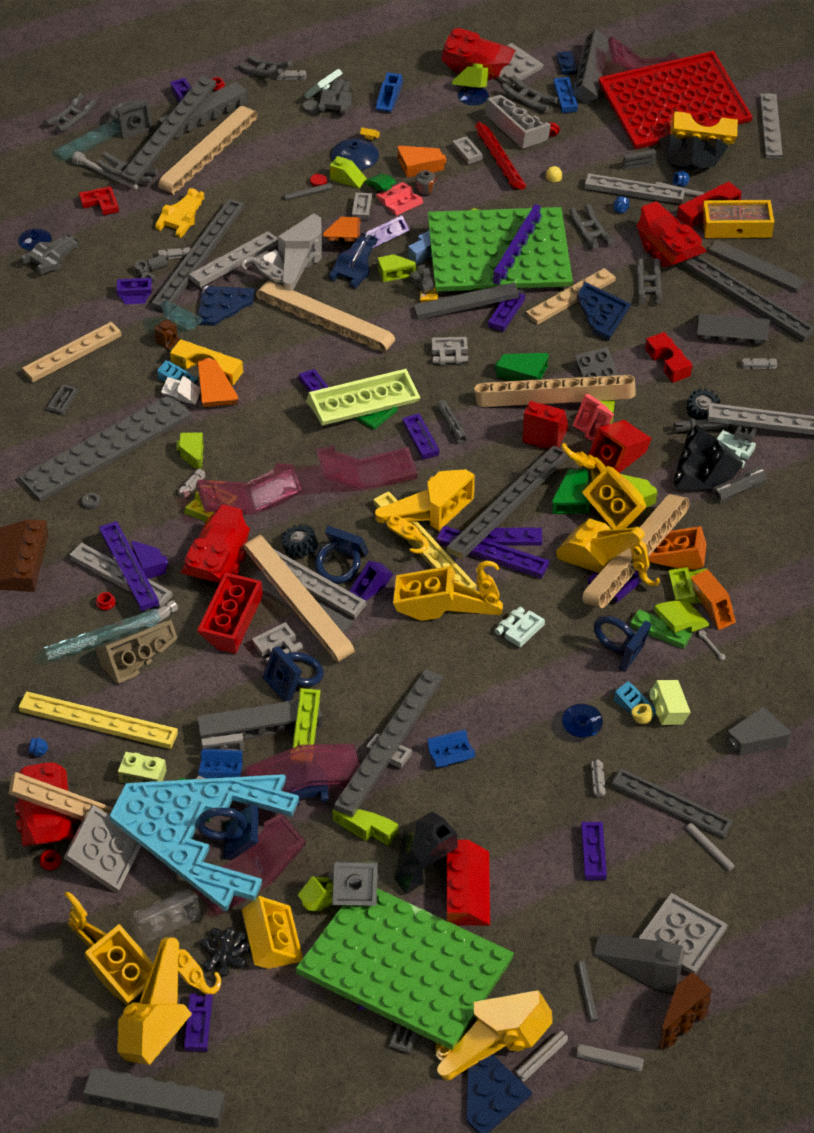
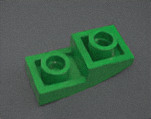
[365,174,396,192]

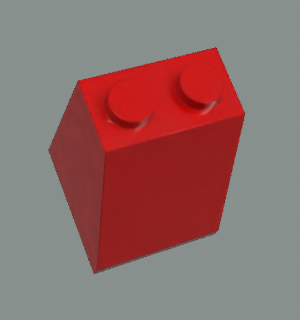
[522,401,569,450]
[588,420,652,473]

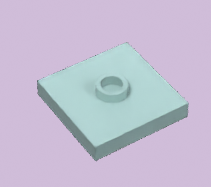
[304,69,343,99]

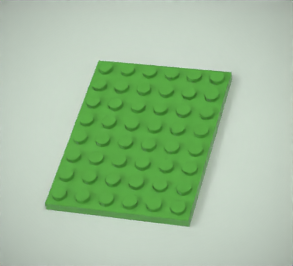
[428,207,573,291]
[296,888,514,1050]

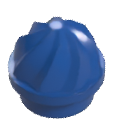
[673,171,689,187]
[613,196,630,213]
[28,737,48,757]

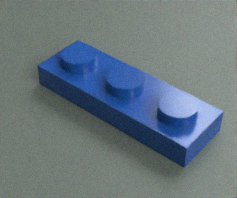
[553,77,578,113]

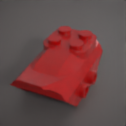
[441,28,516,82]
[636,201,707,267]
[180,504,250,583]
[15,762,77,846]

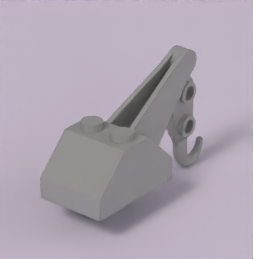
[241,213,322,290]

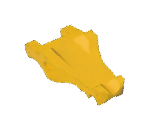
[155,188,205,238]

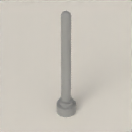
[72,151,138,190]

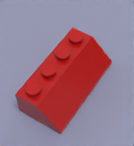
[197,572,263,654]
[447,840,490,926]

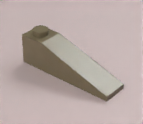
[95,620,177,684]

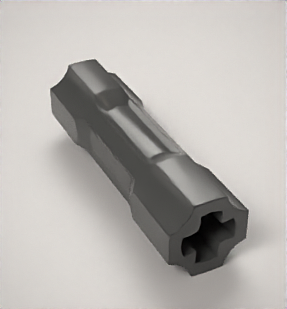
[712,467,767,503]

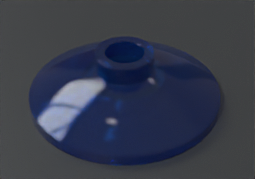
[458,86,489,106]
[18,228,52,251]
[562,704,603,738]

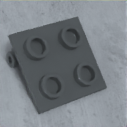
[575,346,618,377]

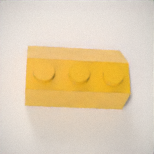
[242,896,303,969]

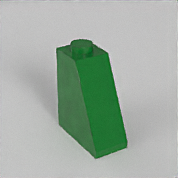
[494,353,549,381]
[552,469,590,514]

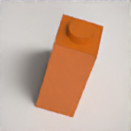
[397,146,446,178]
[198,358,238,407]
[691,569,736,630]

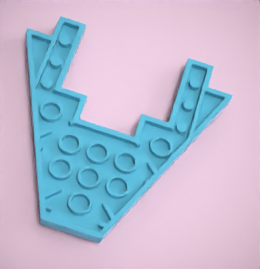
[110,774,299,911]

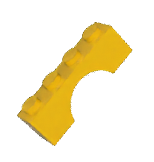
[670,112,738,145]
[170,339,243,386]

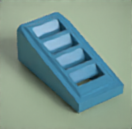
[157,360,198,384]
[614,681,656,716]

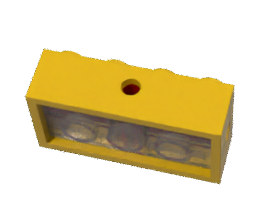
[702,200,774,238]

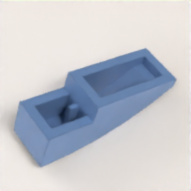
[408,231,432,265]

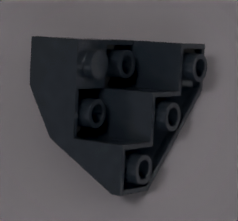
[659,134,728,171]
[673,424,743,490]
[394,811,458,894]

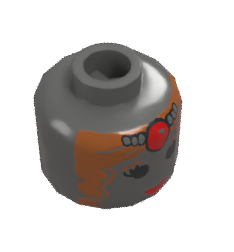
[415,170,436,195]

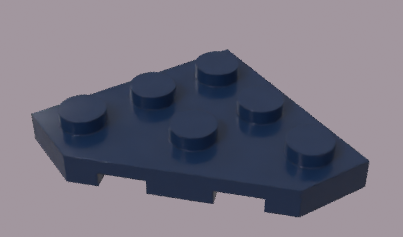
[577,282,631,341]
[197,286,255,326]
[467,1054,532,1133]

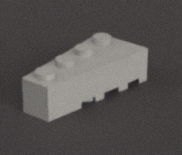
[485,95,551,149]

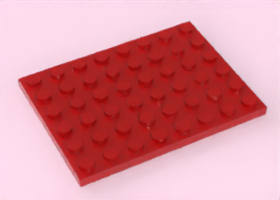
[598,51,753,149]

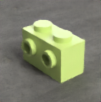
[649,680,691,725]
[118,752,167,783]

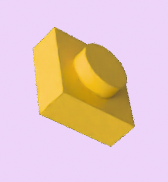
[360,127,380,140]

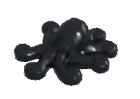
[199,927,251,977]

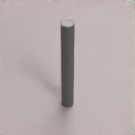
[284,183,332,201]
[577,961,598,1023]

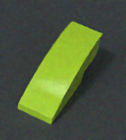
[333,809,398,846]

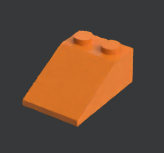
[648,526,707,570]

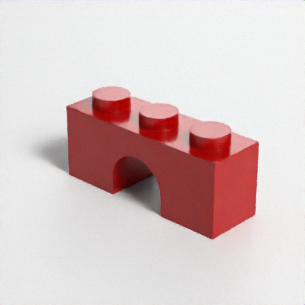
[645,332,693,383]

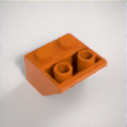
[323,217,361,242]

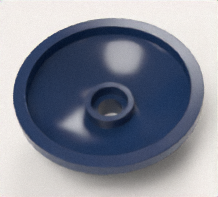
[331,138,379,171]

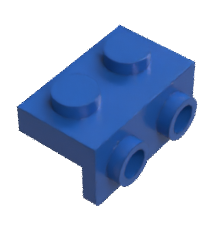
[427,729,475,768]
[199,749,243,779]

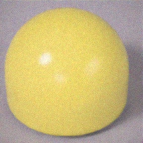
[546,166,562,182]
[631,704,653,724]

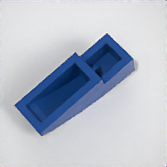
[376,72,403,112]

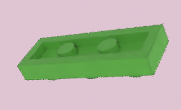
[630,609,692,649]

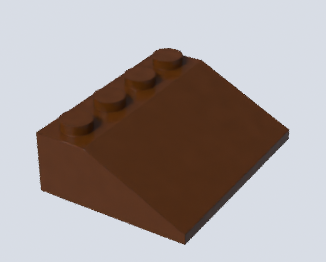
[0,519,49,592]

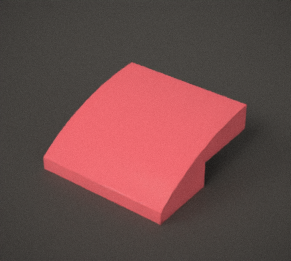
[376,182,423,216]
[572,394,614,442]

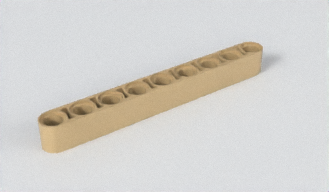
[159,106,257,195]
[256,281,395,353]
[474,375,636,407]
[583,494,689,608]
[243,535,355,663]

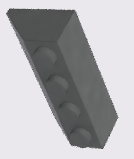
[697,314,770,344]

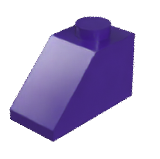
[131,541,168,579]
[349,561,393,601]

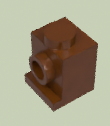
[154,319,180,350]

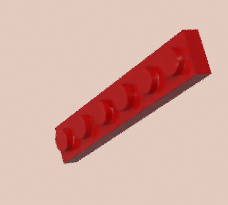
[475,122,526,190]

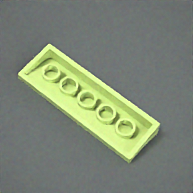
[306,369,420,426]

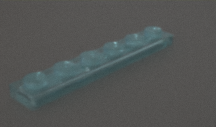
[54,120,121,162]
[44,608,161,660]

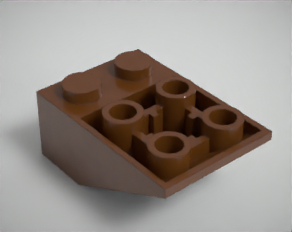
[659,972,712,1050]

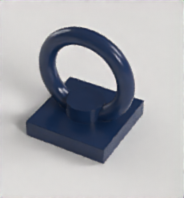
[315,526,369,584]
[593,616,652,672]
[262,646,324,702]
[196,804,258,860]

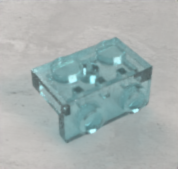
[161,300,202,330]

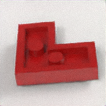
[79,186,119,215]

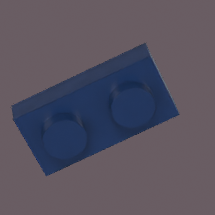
[556,51,577,75]

